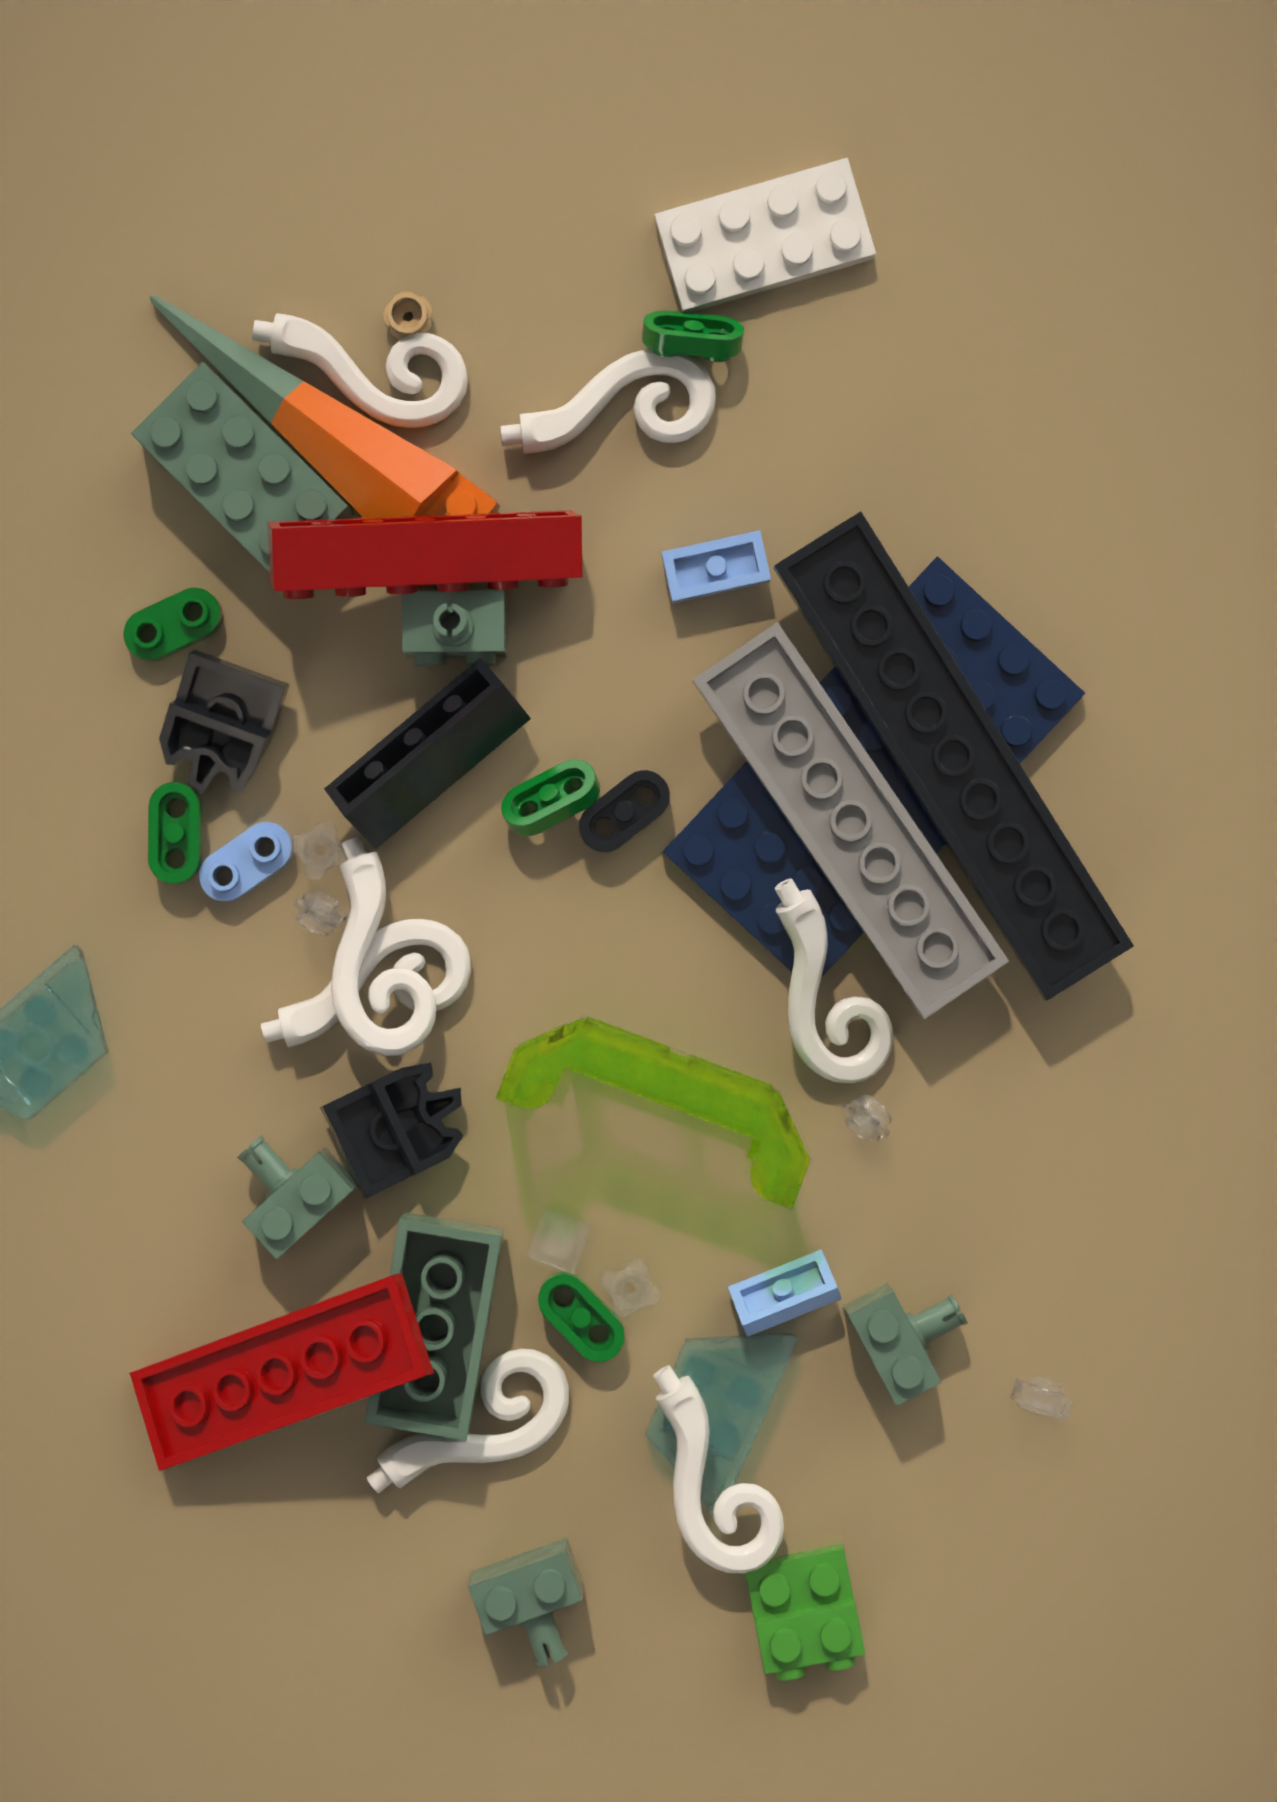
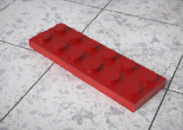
[129,1273,434,1471]

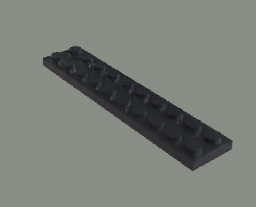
[773,511,1134,1001]

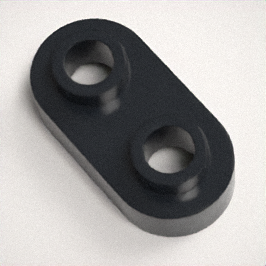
[579,770,670,853]

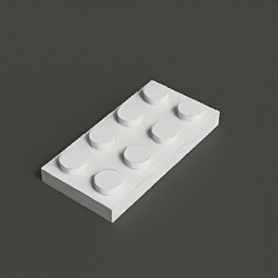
[654,157,876,313]

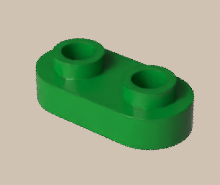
[642,310,744,362]
[123,588,223,662]
[501,759,600,836]
[148,782,203,884]
[538,1272,624,1362]

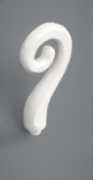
[252,313,468,428]
[500,349,716,454]
[331,837,437,1056]
[774,878,894,1083]
[261,919,471,1048]
[367,1348,569,1493]
[653,1365,784,1573]

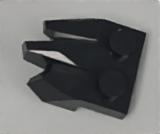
[159,650,290,796]
[320,1062,463,1199]

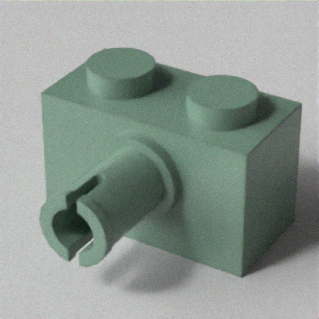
[402,590,507,666]
[237,1135,357,1259]
[843,1283,968,1406]
[468,1537,584,1667]

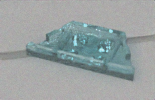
[0,945,109,1120]
[645,1333,798,1516]

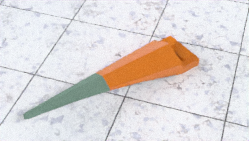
[150,296,500,518]

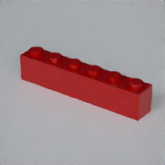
[267,510,583,599]

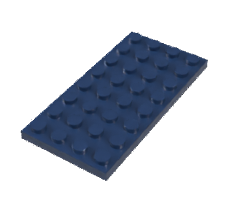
[662,556,1085,978]

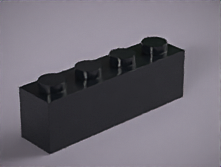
[324,658,531,849]

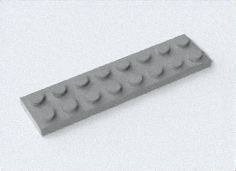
[692,622,1009,1019]

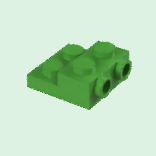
[745,1544,866,1681]

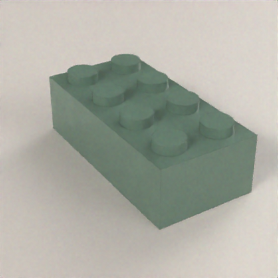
[130,362,354,572]
[364,1212,504,1441]

